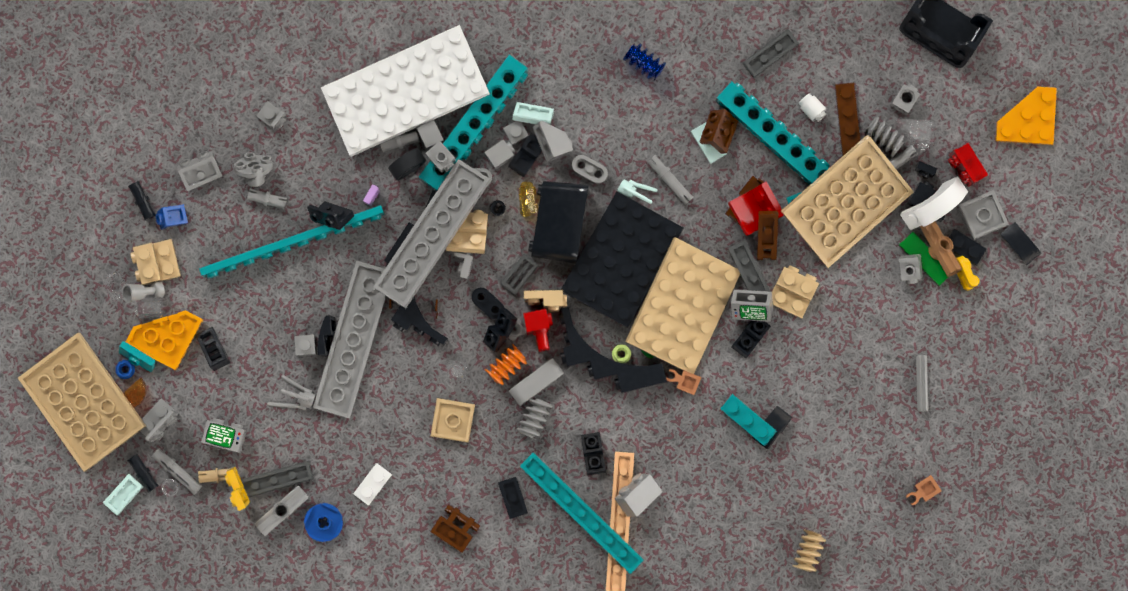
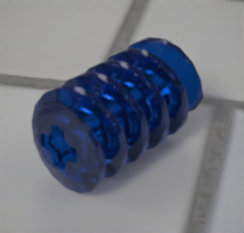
[623,43,666,82]

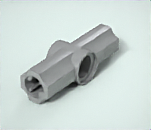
[254,485,309,536]

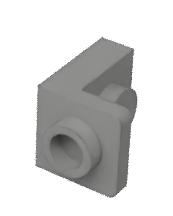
[256,101,286,130]
[454,252,474,280]

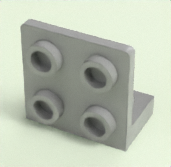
[140,398,179,442]

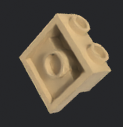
[446,210,488,254]
[131,239,181,286]
[772,265,819,319]
[524,290,567,313]

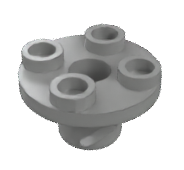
[234,152,273,187]

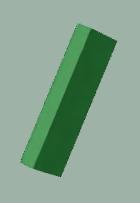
[899,232,948,286]

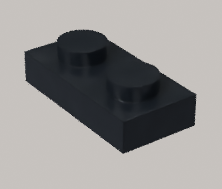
[948,229,987,265]
[498,477,528,519]

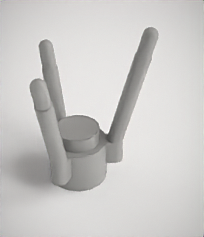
[267,375,316,411]

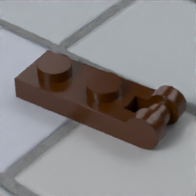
[757,211,778,260]

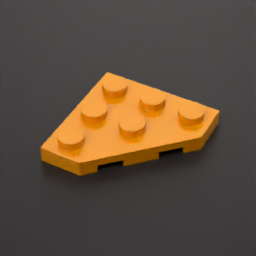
[995,87,1057,145]
[125,310,203,370]

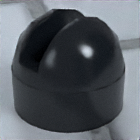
[490,200,506,216]

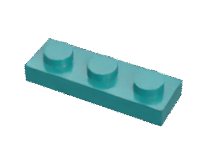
[720,394,777,446]

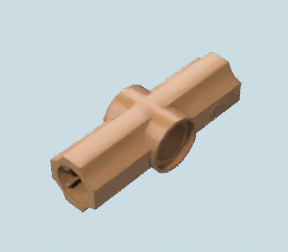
[920,221,962,277]

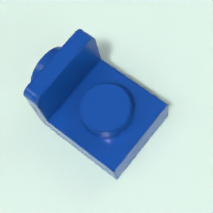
[156,204,188,230]

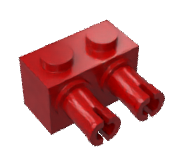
[523,309,553,352]

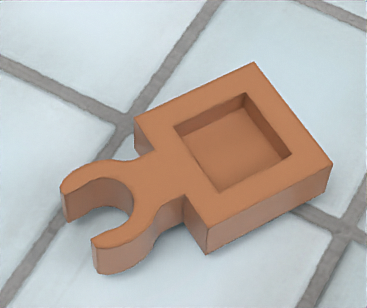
[666,369,701,395]
[906,475,941,505]

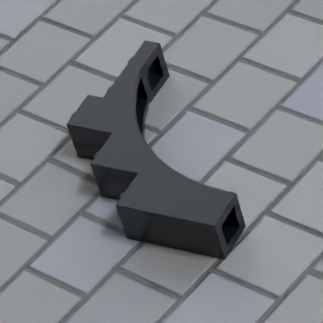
[384,222,448,346]
[559,307,667,394]

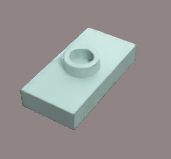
[513,102,554,125]
[691,122,727,164]
[103,474,144,516]

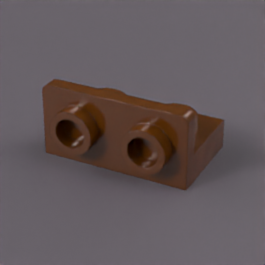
[699,109,738,154]

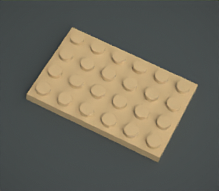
[781,135,914,268]
[625,238,740,374]
[18,333,146,472]

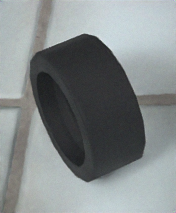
[388,148,426,180]

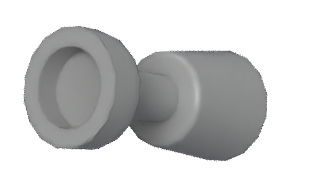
[122,281,165,303]

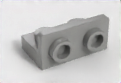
[177,151,222,191]

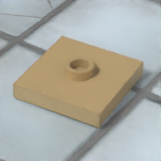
[431,398,475,443]

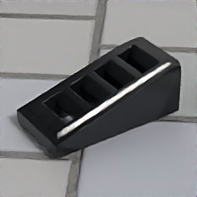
[195,327,231,371]

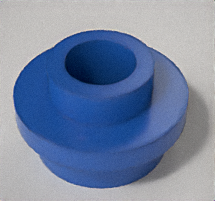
[115,360,135,379]

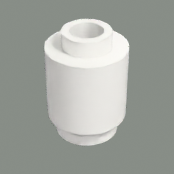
[798,93,827,122]

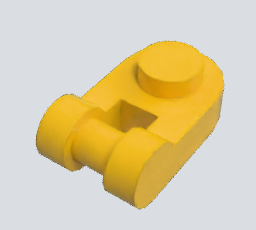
[956,256,979,291]

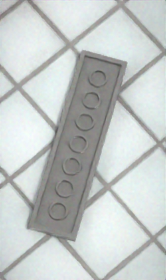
[373,159,491,309]
[313,261,386,419]

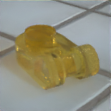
[519,182,538,218]

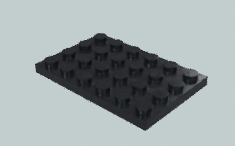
[561,191,684,328]

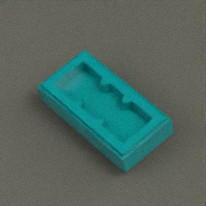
[119,341,155,372]

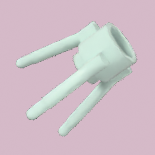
[617,179,658,204]

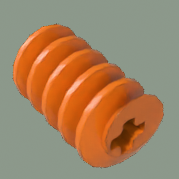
[484,344,527,385]

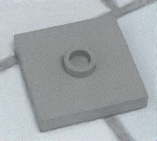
[958,190,1009,240]

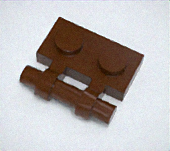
[430,504,481,553]

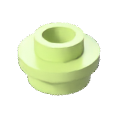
[612,345,631,364]

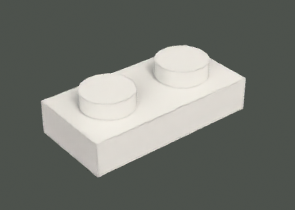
[353,463,392,505]

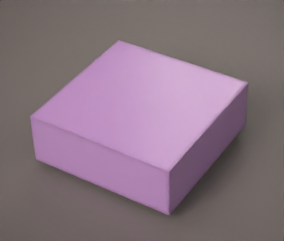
[363,184,380,206]

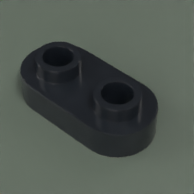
[472,287,504,320]

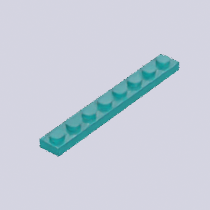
[520,452,644,574]

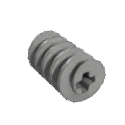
[864,116,905,157]
[516,397,553,440]

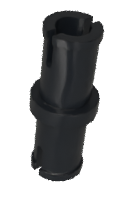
[128,181,156,221]
[127,454,159,493]

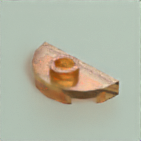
[123,378,147,408]

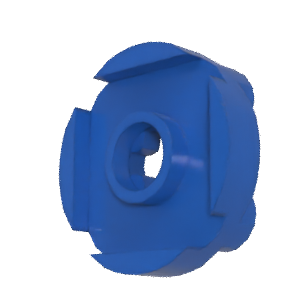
[304,503,343,542]

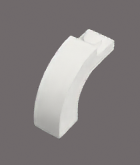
[900,176,968,230]

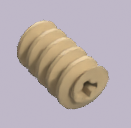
[792,529,826,572]

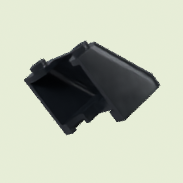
[899,0,994,68]
[528,181,589,264]

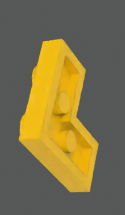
[225,467,250,511]

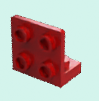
[948,143,988,187]
[728,181,784,236]

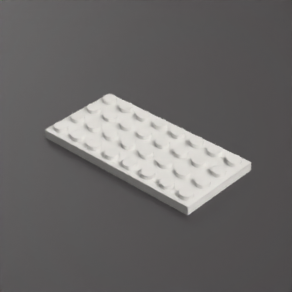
[321,25,490,157]

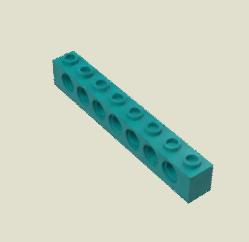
[419,55,529,191]
[715,81,830,185]

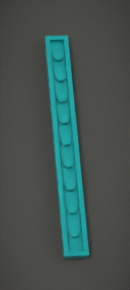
[199,205,385,279]

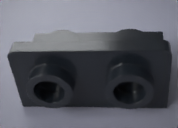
[307,201,354,230]

